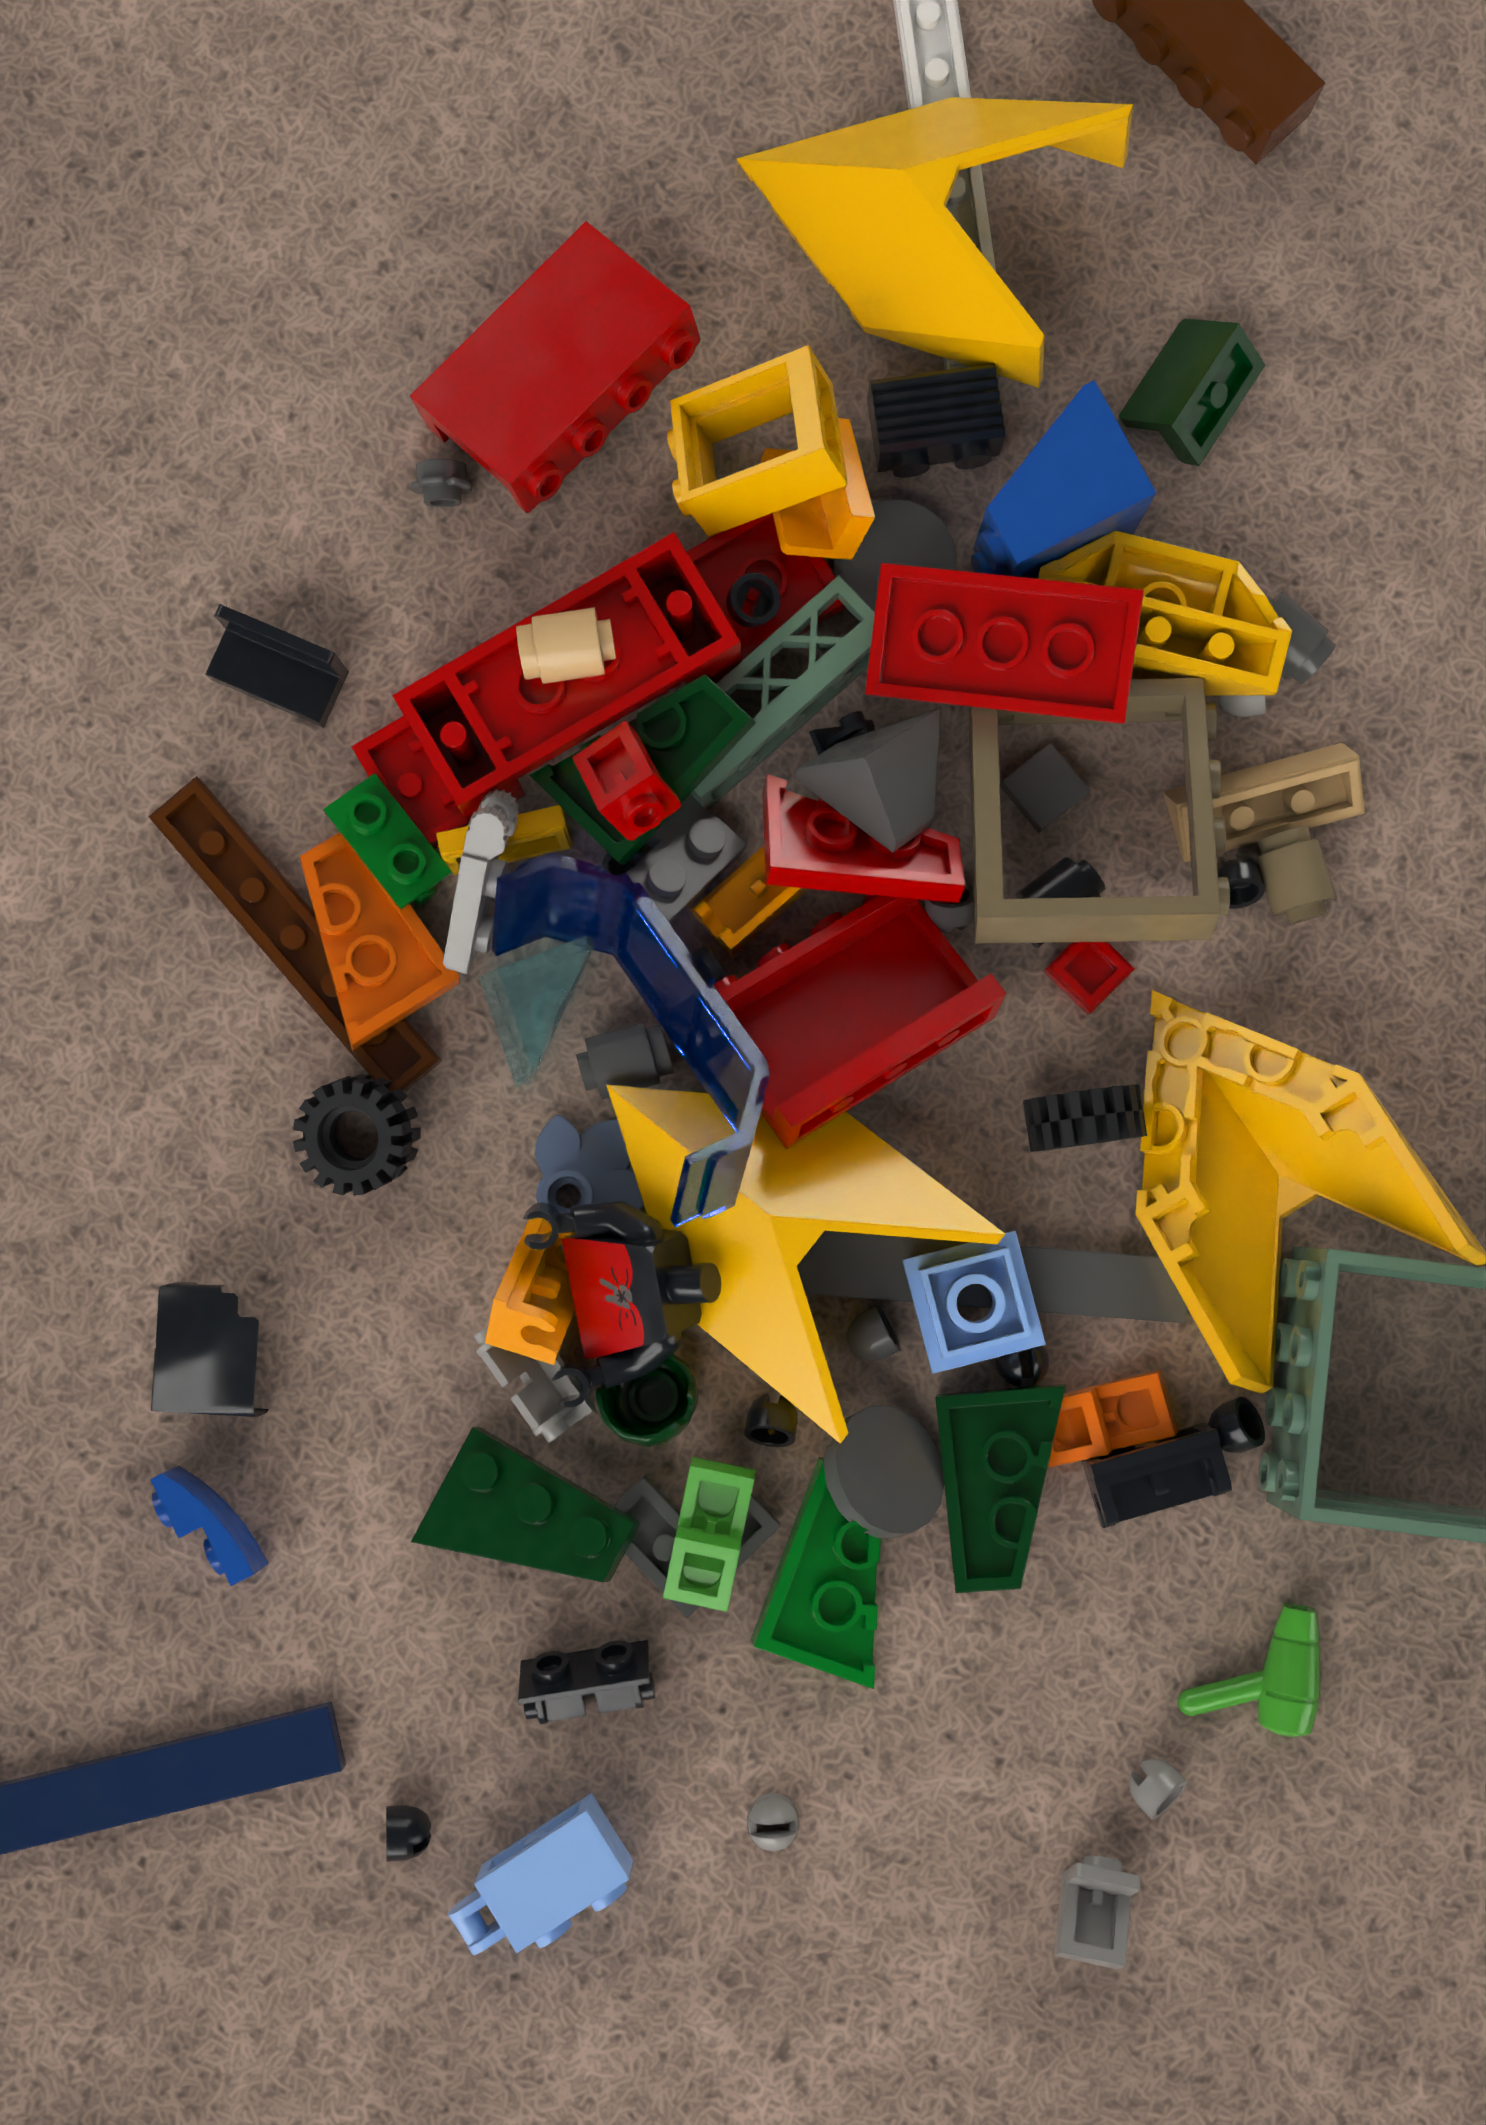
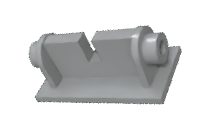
[474,1326,596,1443]

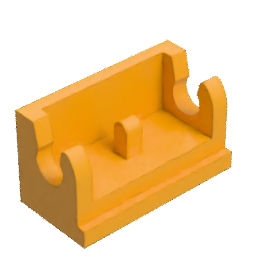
[690,846,810,958]
[485,1218,575,1365]

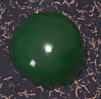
[595,1353,699,1447]

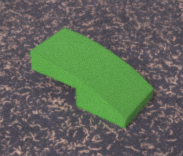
[663,1456,756,1612]

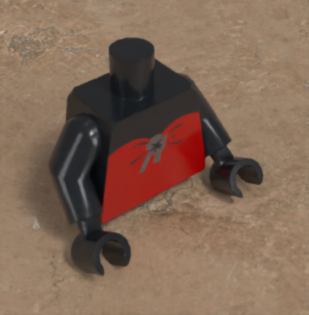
[523,1201,721,1408]

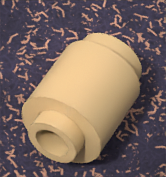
[516,607,616,684]

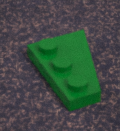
[751,1457,881,1689]

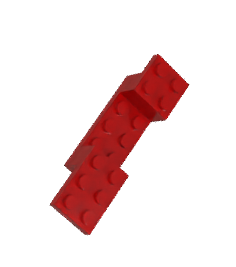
[351,513,846,849]

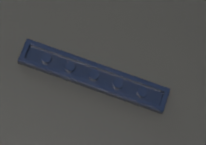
[0,1701,346,1855]

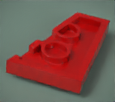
[762,774,965,903]

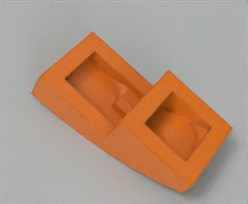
[1048,1369,1178,1468]

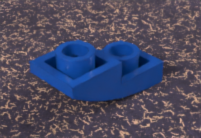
[150,1466,269,1586]

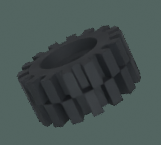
[293,1074,421,1196]
[1023,1084,1147,1152]

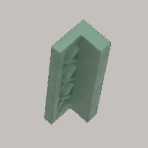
[691,575,875,809]

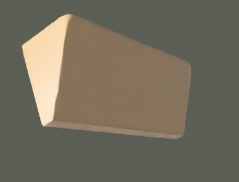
[1164,743,1365,862]

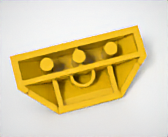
[1037,530,1293,696]

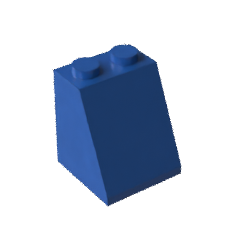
[971,380,1156,579]

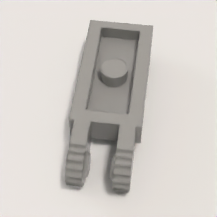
[443,789,520,974]

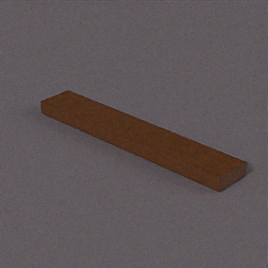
[148,776,442,1092]

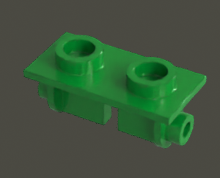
[323,773,452,910]

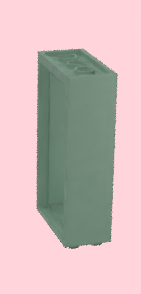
[1259,1247,1486,1543]

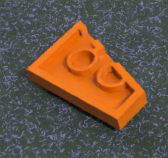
[300,832,460,1051]

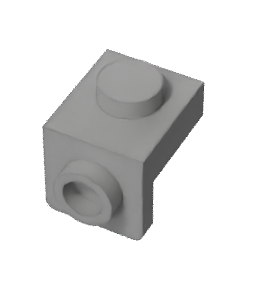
[1054,1856,1141,1970]

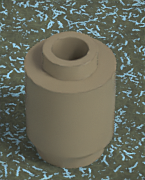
[1256,826,1336,925]

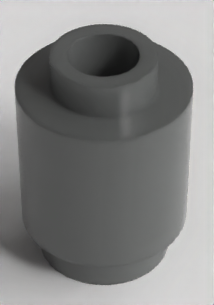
[1264,591,1336,684]
[576,1022,674,1100]

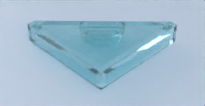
[479,936,594,1087]

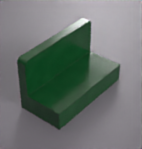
[1119,319,1265,466]

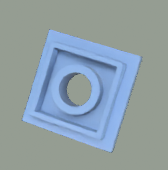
[902,1231,1046,1374]

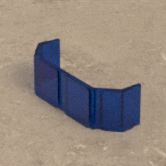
[492,852,770,1228]

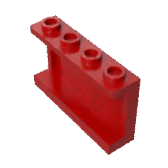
[410,221,701,513]
[699,895,1007,1149]

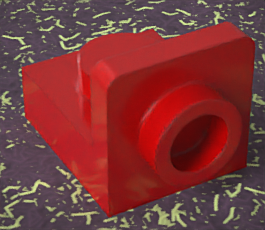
[572,720,681,841]

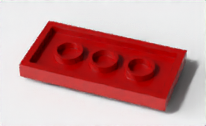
[865,563,1144,724]

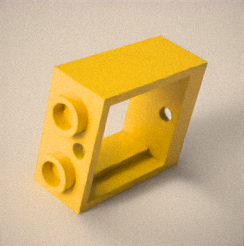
[667,345,848,537]

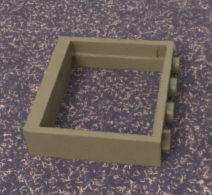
[969,678,1230,944]

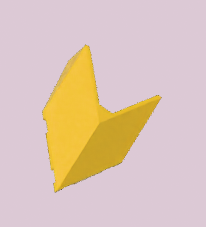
[736,97,1133,388]
[1135,990,1486,1394]
[606,1084,1005,1444]

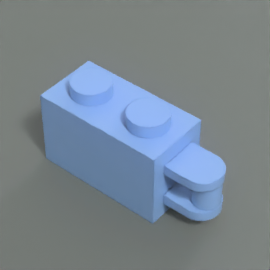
[448,1793,633,1955]

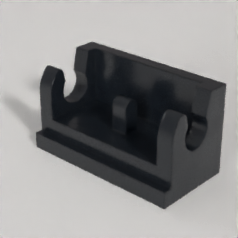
[1082,1423,1232,1528]

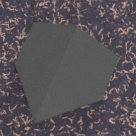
[795,707,941,853]

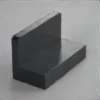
[205,604,349,728]

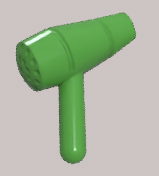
[1177,1603,1320,1737]

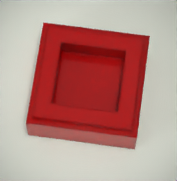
[1043,942,1135,1015]

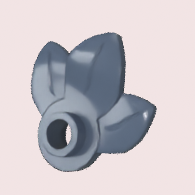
[535,1115,644,1213]

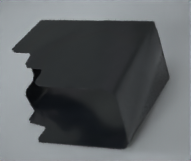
[151,1282,269,1417]

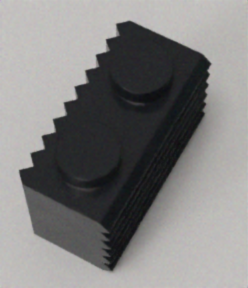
[867,364,1005,478]

